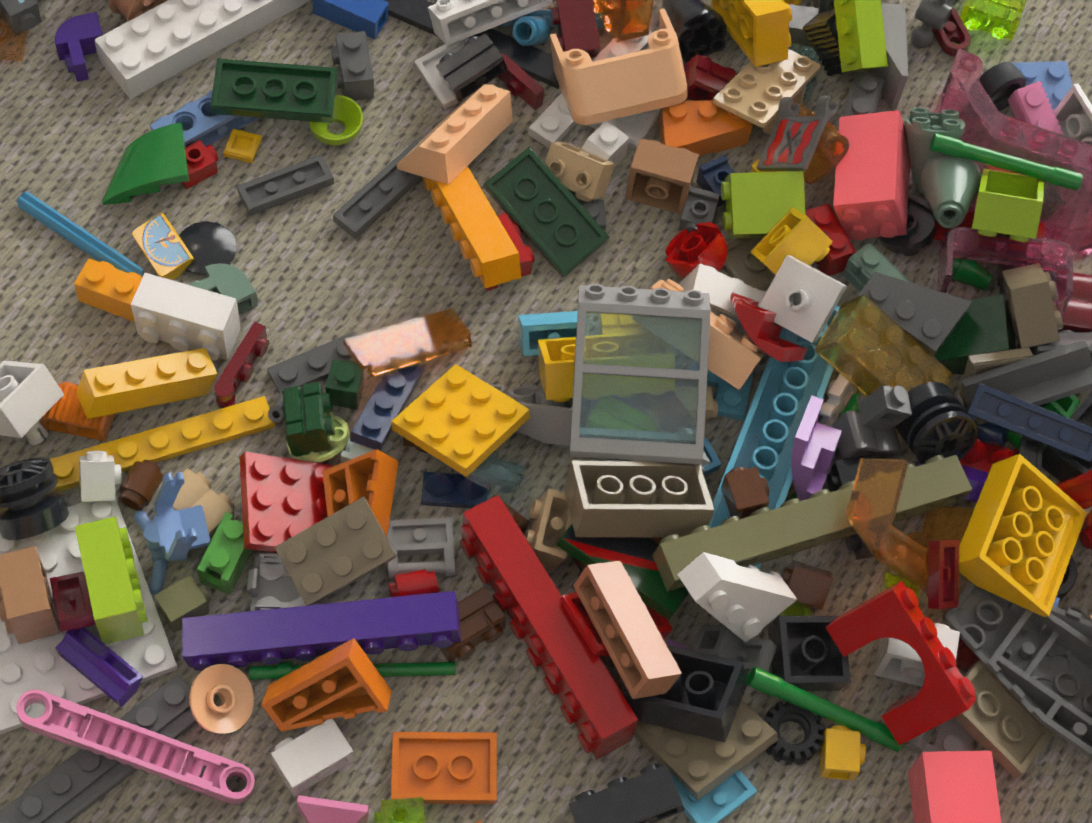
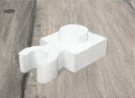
[820,369,857,427]

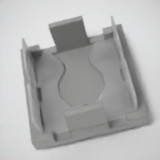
[247,553,320,611]

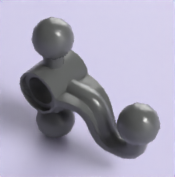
[911,0,960,48]

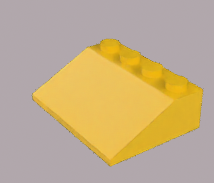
[959,454,1087,617]

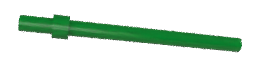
[249,662,456,680]

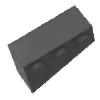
[854,272,972,360]

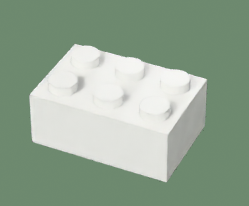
[131,273,241,360]

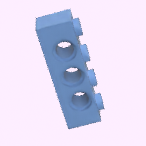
[150,90,259,147]

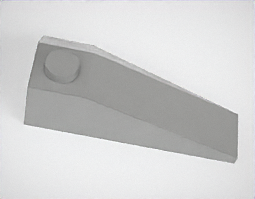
[489,384,591,448]

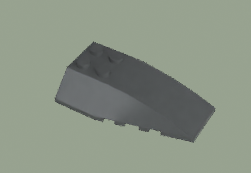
[943,582,1092,759]

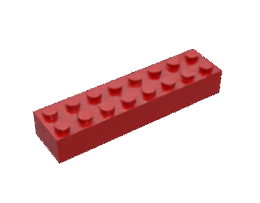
[460,495,638,760]

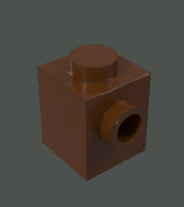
[721,467,769,519]
[781,560,833,610]

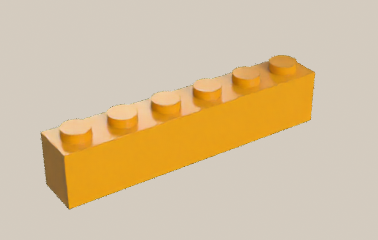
[422,166,521,288]

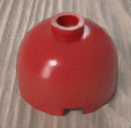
[665,222,728,279]

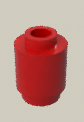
[388,569,439,597]

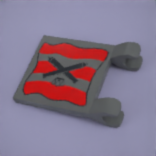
[756,95,838,171]

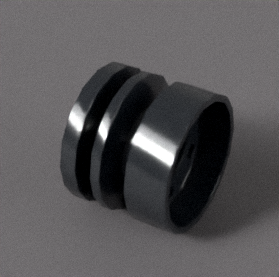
[895,382,978,465]
[0,457,69,540]

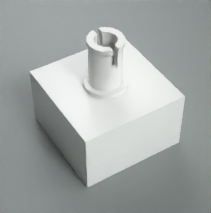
[759,255,847,343]
[0,361,64,445]

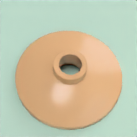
[189,664,254,734]

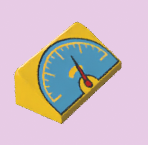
[131,213,194,280]

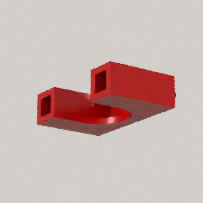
[825,581,976,746]

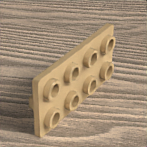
[713,49,821,135]

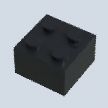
[768,616,851,692]

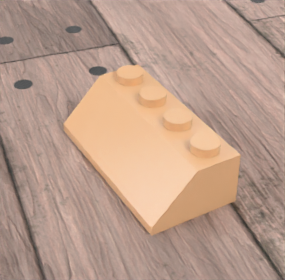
[397,84,513,185]

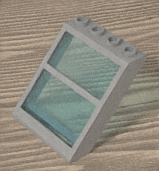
[570,284,711,465]

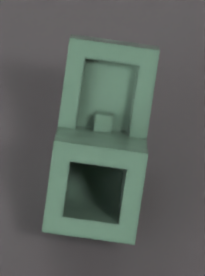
[189,263,258,315]

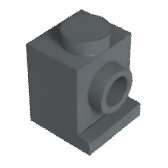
[679,187,720,233]
[857,386,912,432]

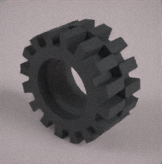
[764,701,825,765]

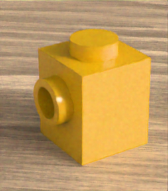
[820,725,866,781]

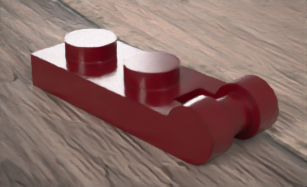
[214,321,269,409]

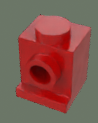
[181,140,219,190]

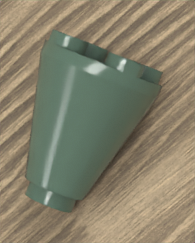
[904,107,966,194]
[921,154,982,228]

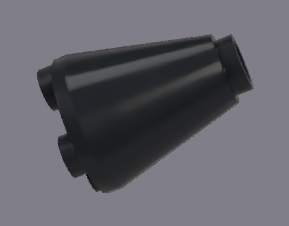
[663,0,727,63]

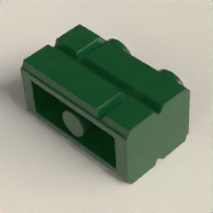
[282,382,335,457]

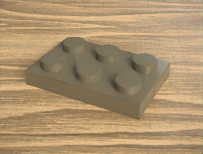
[275,497,398,606]
[954,660,1054,779]

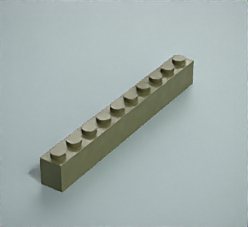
[652,455,973,592]

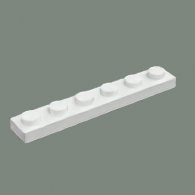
[528,19,653,148]

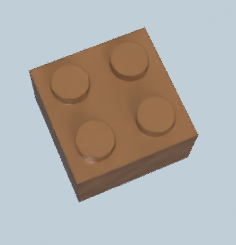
[625,138,699,215]
[0,546,60,644]

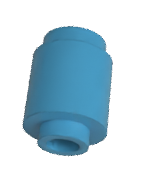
[513,16,550,46]

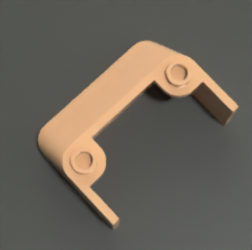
[550,9,688,125]

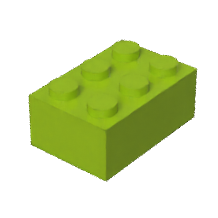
[75,516,148,645]

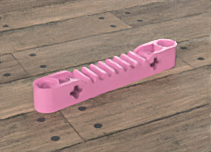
[16,690,255,804]

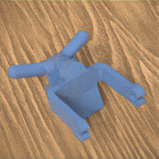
[134,472,211,595]

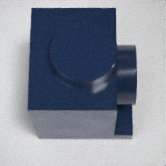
[696,155,734,207]

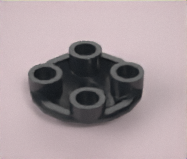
[179,221,237,275]

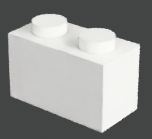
[271,719,354,797]

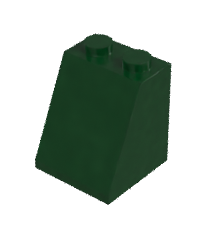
[928,294,1017,375]

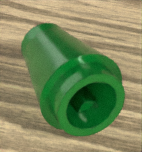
[945,251,993,291]

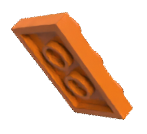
[391,732,497,804]

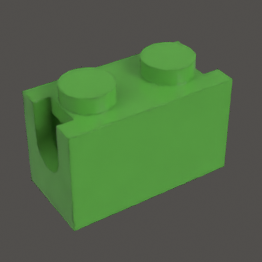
[197,512,253,595]

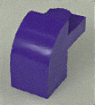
[55,12,103,82]

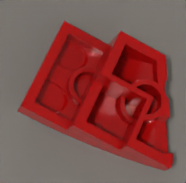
[730,292,807,362]

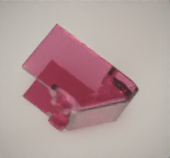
[937,226,1073,318]

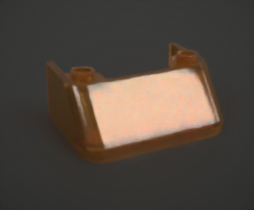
[846,459,974,592]

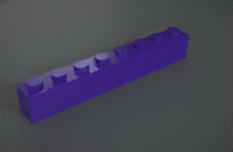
[182,591,461,671]

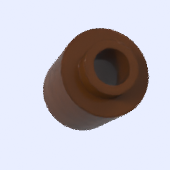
[118,460,163,511]

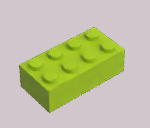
[972,168,1044,242]

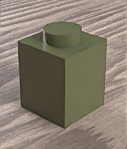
[154,575,211,633]

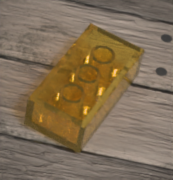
[814,294,953,397]

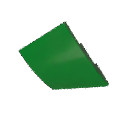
[102,123,189,205]

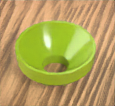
[308,95,363,145]

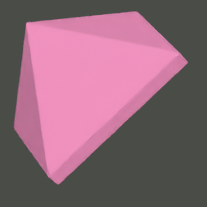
[297,795,369,823]

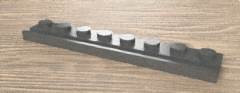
[0,674,198,823]

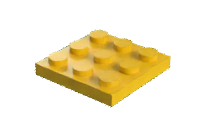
[391,364,530,477]

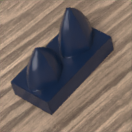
[421,472,489,509]

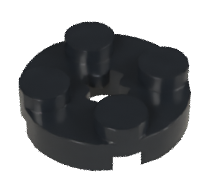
[879,197,939,256]

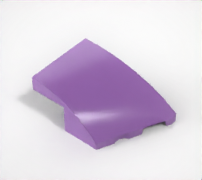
[791,395,842,501]

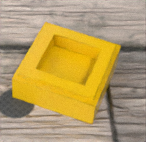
[223,128,262,164]

